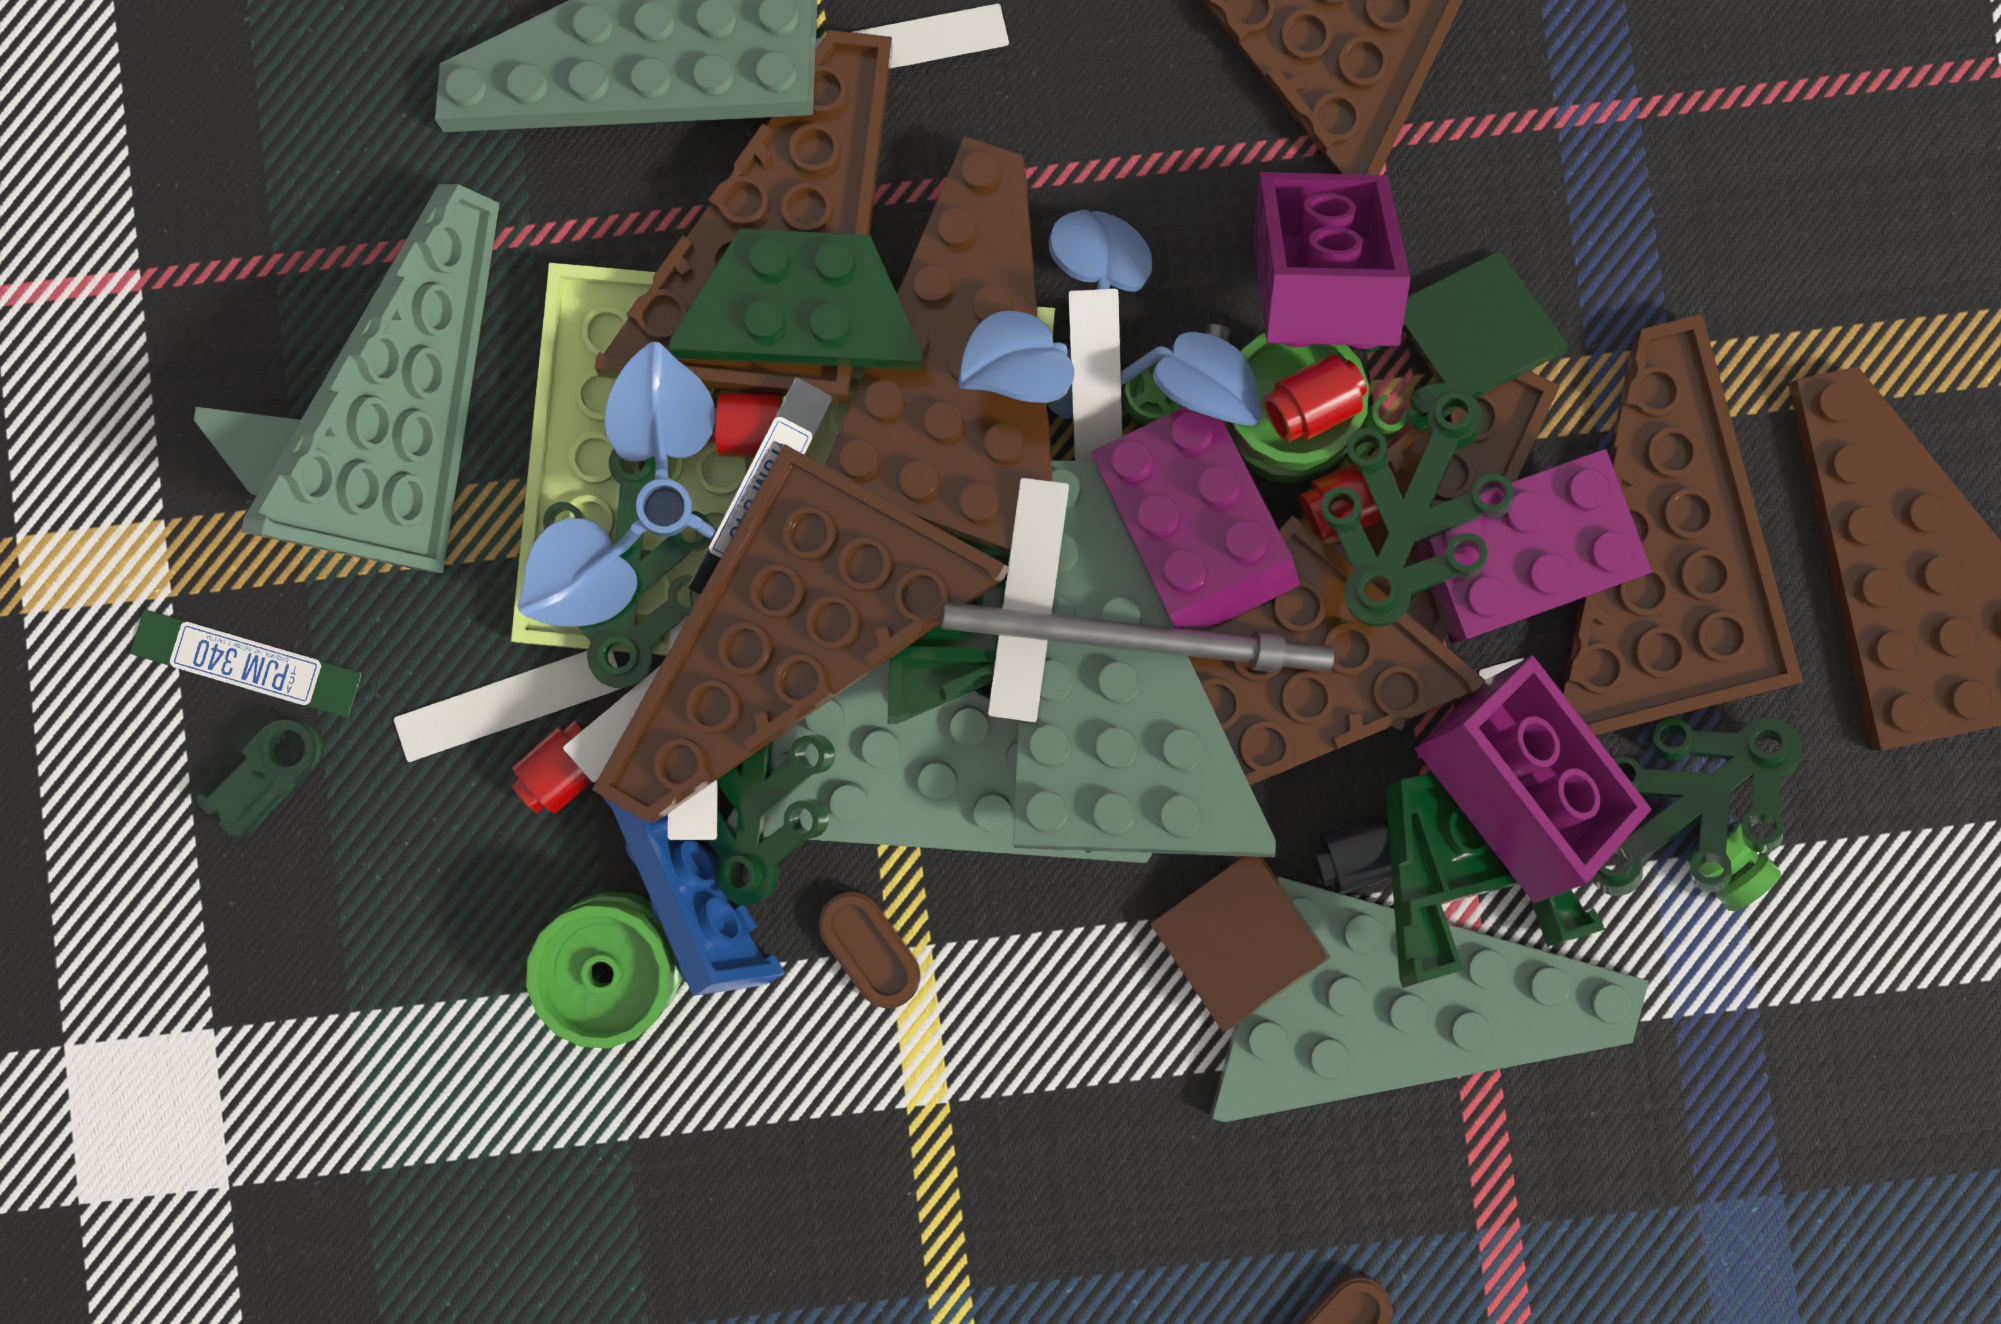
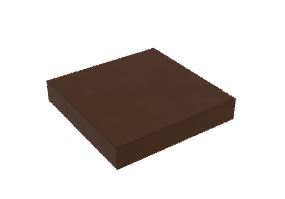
[1150,856,1331,1031]

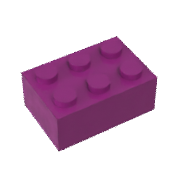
[1253,172,1411,349]
[1091,407,1301,631]
[1414,449,1652,644]
[1415,655,1652,903]

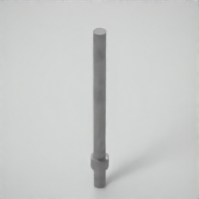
[940,602,1334,673]

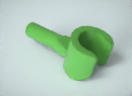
[1338,395,1408,469]

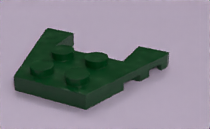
[1386,773,1605,988]

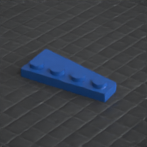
[604,797,786,996]

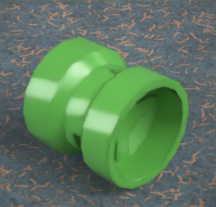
[1121,363,1183,427]
[1687,822,1781,912]

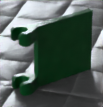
[1361,251,1569,431]

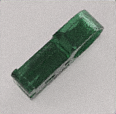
[197,720,322,836]

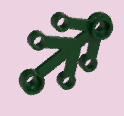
[1321,391,1513,627]
[543,448,713,688]
[1591,717,1802,896]
[708,734,835,905]

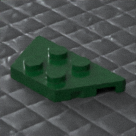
[669,229,924,370]
[887,532,1010,724]

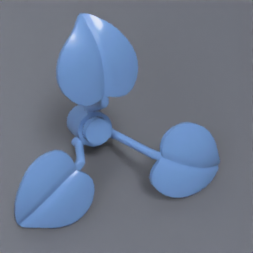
[958,209,1262,426]
[518,342,718,627]

